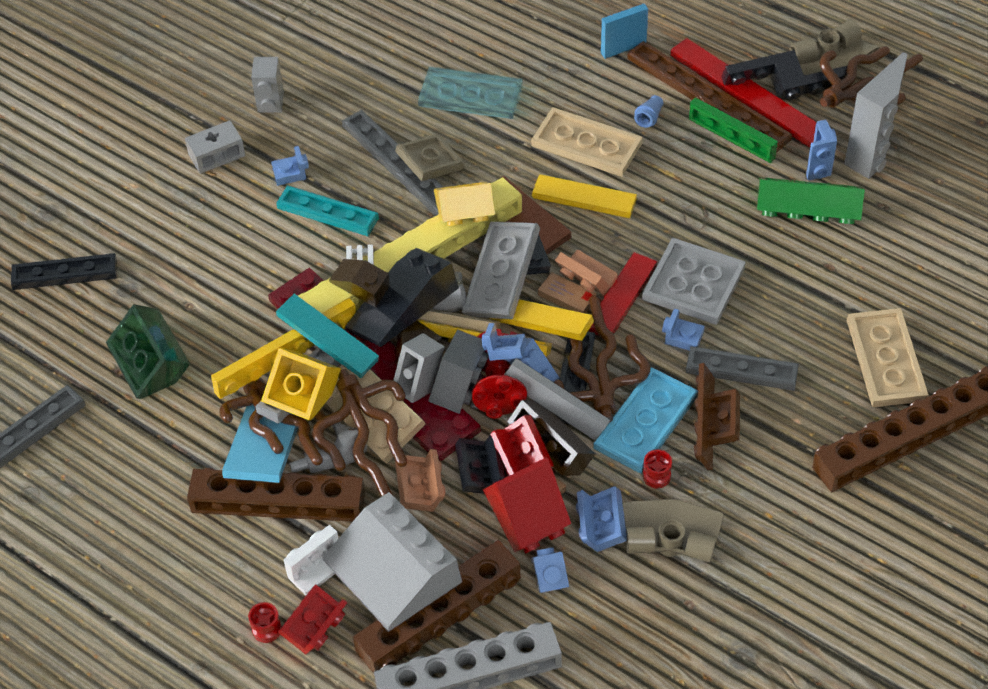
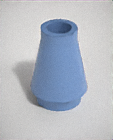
[634,95,664,128]

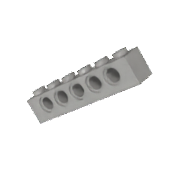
[374,622,562,689]

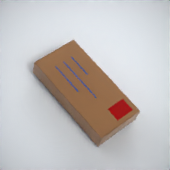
[538,272,597,314]

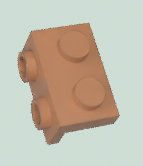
[555,250,618,296]
[395,449,445,512]

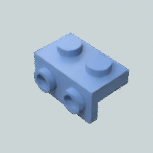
[806,120,837,180]
[576,486,627,552]

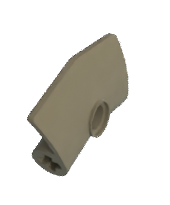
[790,19,878,75]
[623,499,724,563]

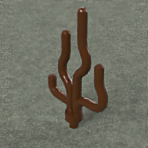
[820,46,923,108]
[553,296,650,423]
[312,369,408,497]
[219,377,326,466]

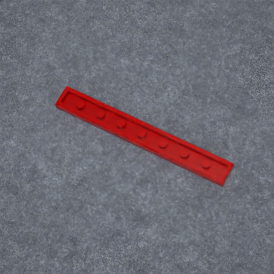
[670,38,816,148]

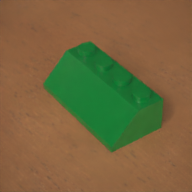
[757,177,865,224]

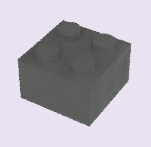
[428,329,489,413]

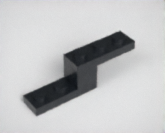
[721,50,847,100]

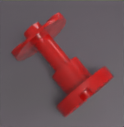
[472,329,527,419]

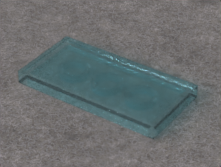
[418,67,523,119]

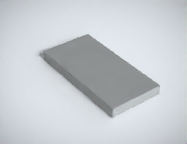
[462,221,540,319]

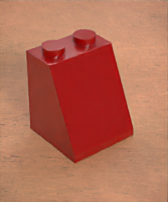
[483,457,571,554]

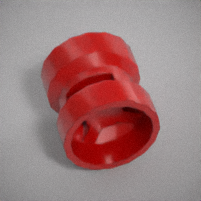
[643,449,672,489]
[248,602,281,643]

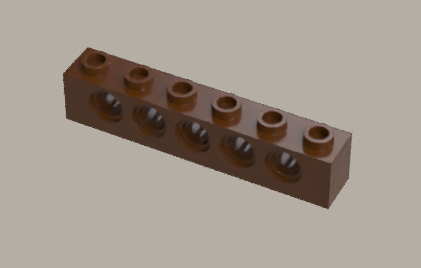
[187,468,365,522]
[353,539,521,674]

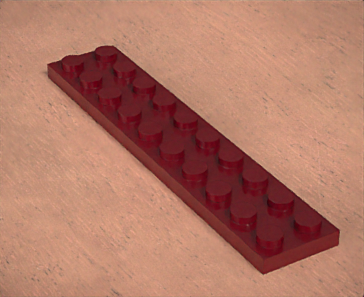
[268,267,481,461]

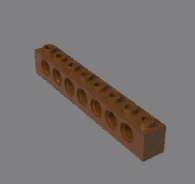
[812,366,988,493]

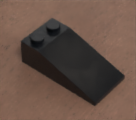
[345,248,459,347]

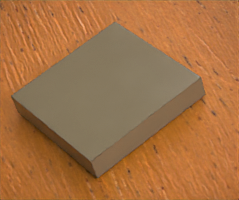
[395,134,465,181]

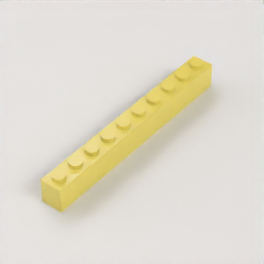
[298,177,522,313]

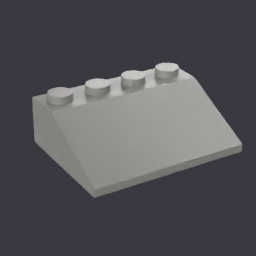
[844,52,907,179]
[322,492,462,632]

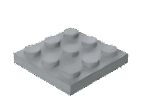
[642,238,746,325]

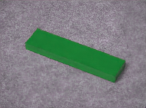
[689,97,778,163]

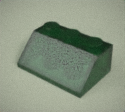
[106,304,190,399]

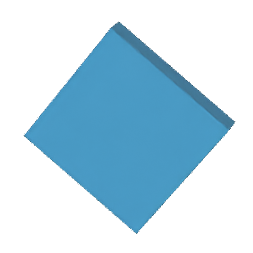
[601,3,648,59]

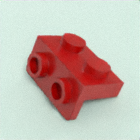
[491,415,554,476]
[278,584,347,655]

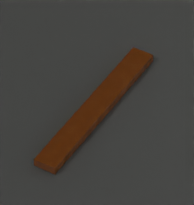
[627,41,792,153]

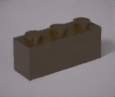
[507,400,596,476]

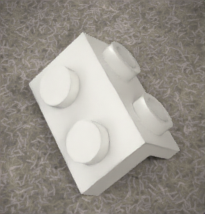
[284,525,338,595]

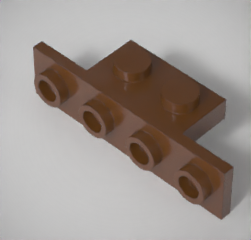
[694,363,740,471]

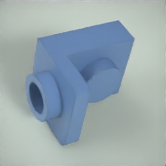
[271,146,309,186]
[662,308,704,351]

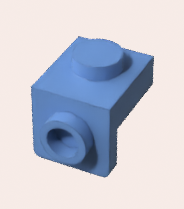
[482,323,527,361]
[531,547,569,593]

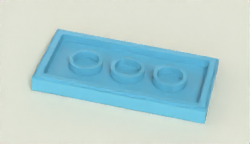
[593,367,698,474]
[222,405,298,483]

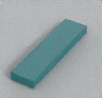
[276,185,379,236]
[276,294,379,378]

